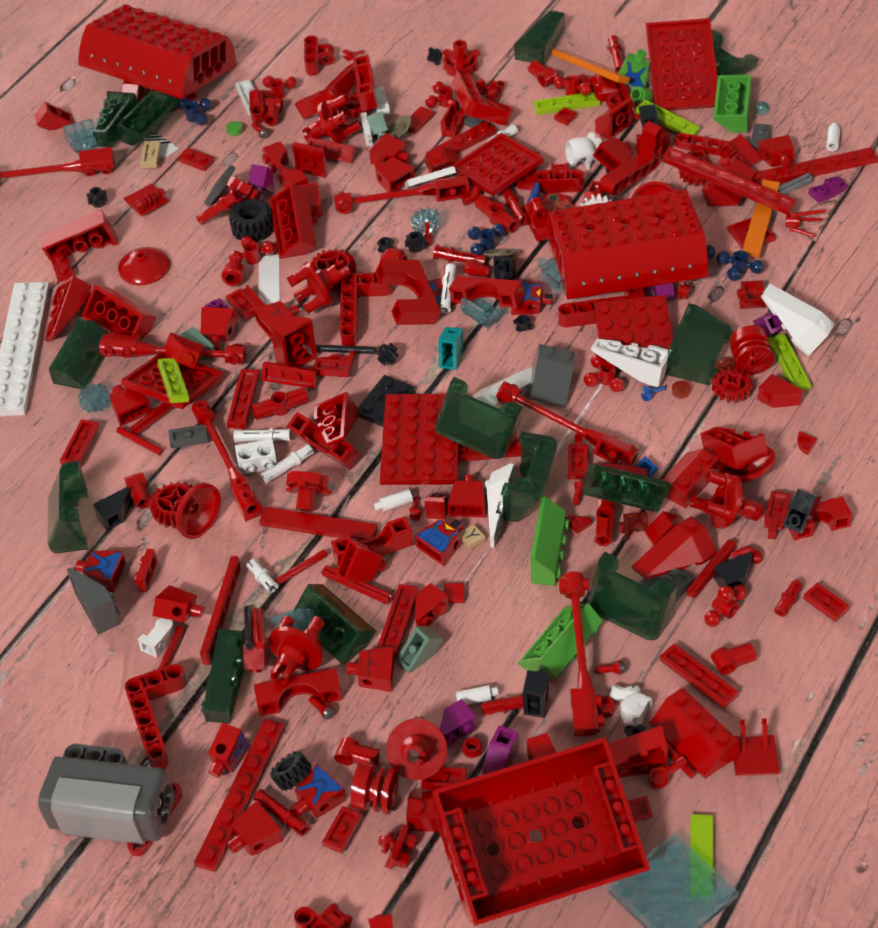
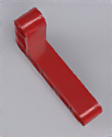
[295,63,357,119]
[452,69,513,126]
[598,121,665,196]
[340,273,394,346]
[558,288,645,327]
[125,664,187,769]

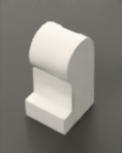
[374,86,390,115]
[138,618,175,658]

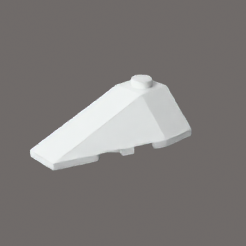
[761,284,835,356]
[591,339,672,387]
[468,367,532,420]
[484,463,515,548]

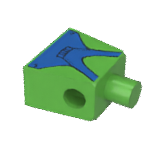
[618,49,650,88]

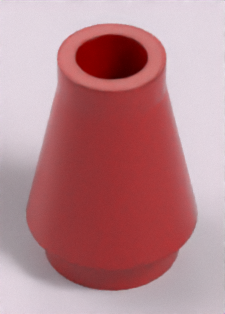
[464,259,491,278]

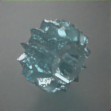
[411,207,440,236]
[78,383,110,414]

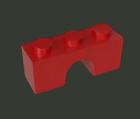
[786,496,852,541]

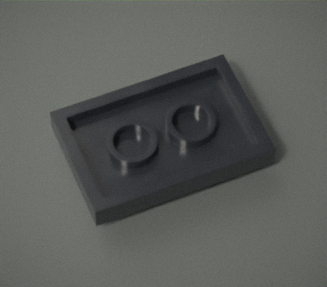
[357,375,416,427]

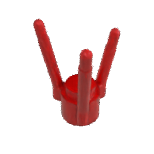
[785,209,826,237]

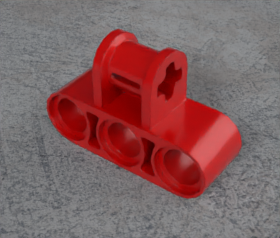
[304,35,335,76]
[535,162,584,193]
[522,197,548,242]
[294,903,353,928]

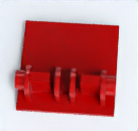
[716,134,762,167]
[123,184,169,216]

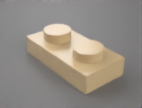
[140,141,161,168]

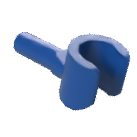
[641,386,665,401]

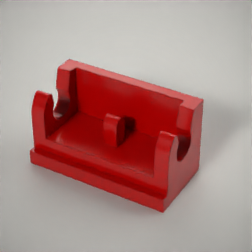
[441,102,467,138]

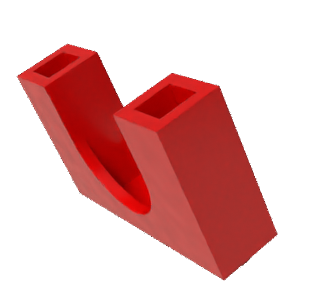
[375,260,441,325]

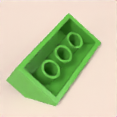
[713,75,752,133]
[530,496,569,586]
[518,603,603,679]

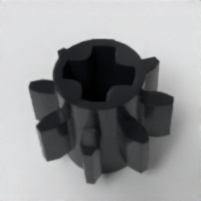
[86,187,108,208]
[404,231,426,253]
[376,343,399,366]

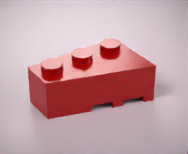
[700,426,768,469]
[608,726,668,778]

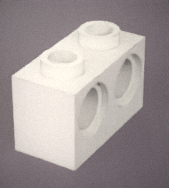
[235,439,277,474]

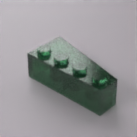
[514,10,565,65]
[92,91,140,147]
[201,629,245,724]

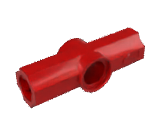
[475,194,519,233]
[251,387,309,420]
[594,491,616,546]

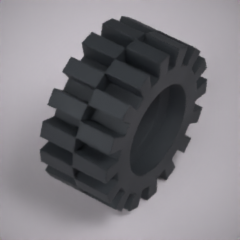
[270,751,312,791]

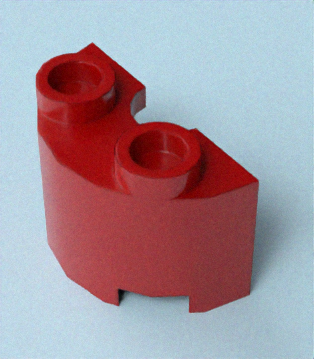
[587,74,619,103]
[737,280,766,309]

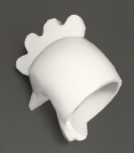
[566,132,601,170]

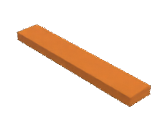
[552,49,630,83]
[742,180,780,258]

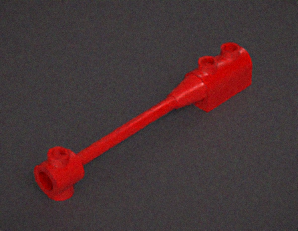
[0,147,115,184]
[334,175,470,214]
[100,334,246,365]
[496,381,639,466]
[191,400,263,522]
[559,571,604,737]

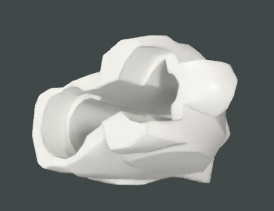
[609,685,653,727]

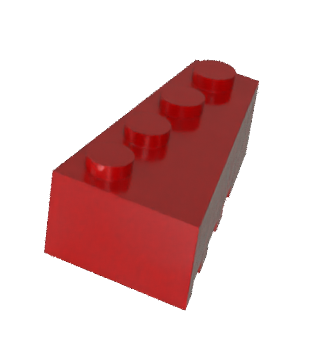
[39,209,118,260]

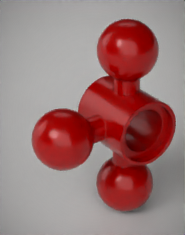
[553,74,592,96]
[261,75,297,103]
[425,81,459,110]
[229,236,276,265]
[583,354,624,392]
[704,584,747,627]

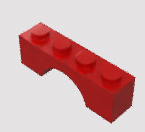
[353,54,378,111]
[262,141,308,188]
[449,276,525,308]
[286,412,361,470]
[331,516,414,566]
[254,668,342,717]

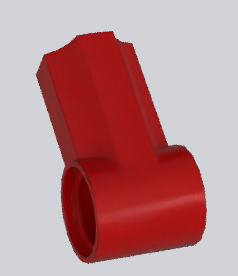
[528,60,558,87]
[249,89,265,124]
[264,98,283,126]
[124,472,151,509]
[710,643,756,676]
[334,737,380,767]

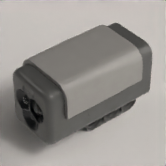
[38,744,175,844]

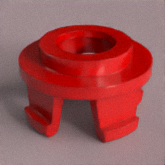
[476,78,499,102]

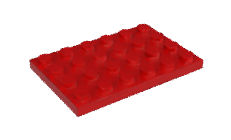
[645,18,718,111]
[380,393,461,485]

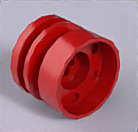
[729,325,774,375]
[350,763,399,815]

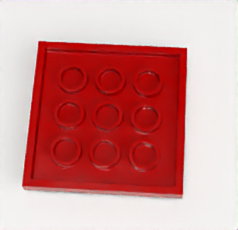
[451,132,544,196]
[593,295,677,368]
[121,354,225,409]

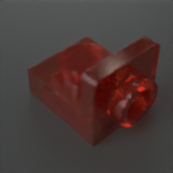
[620,512,648,541]

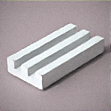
[360,112,373,146]

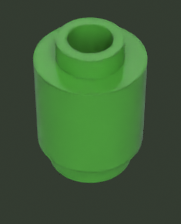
[630,87,653,104]

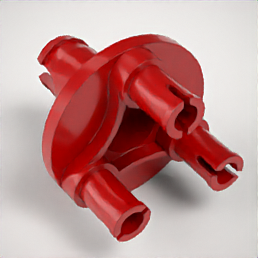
[302,94,363,144]
[286,260,351,314]
[689,469,764,529]
[268,616,325,685]
[386,716,447,780]

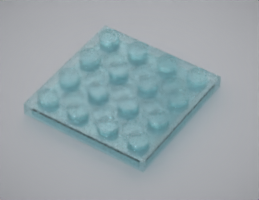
[608,833,739,928]

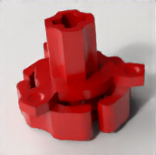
[442,39,480,76]
[225,176,261,212]
[286,471,332,512]

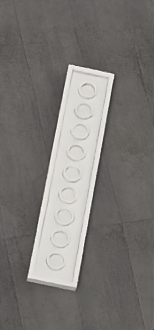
[0,282,50,416]

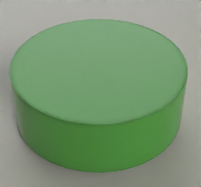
[226,121,243,136]

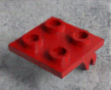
[733,718,780,776]

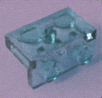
[461,297,502,328]

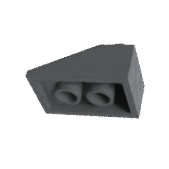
[529,344,575,407]
[67,568,120,634]

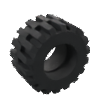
[229,199,274,242]

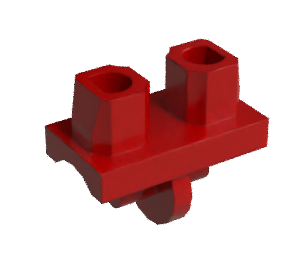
[378,824,417,869]

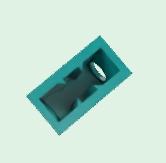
[438,327,463,370]

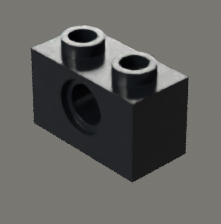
[523,670,549,718]

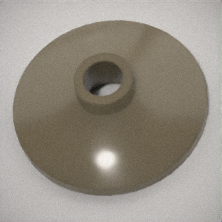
[386,115,412,139]
[483,248,518,258]

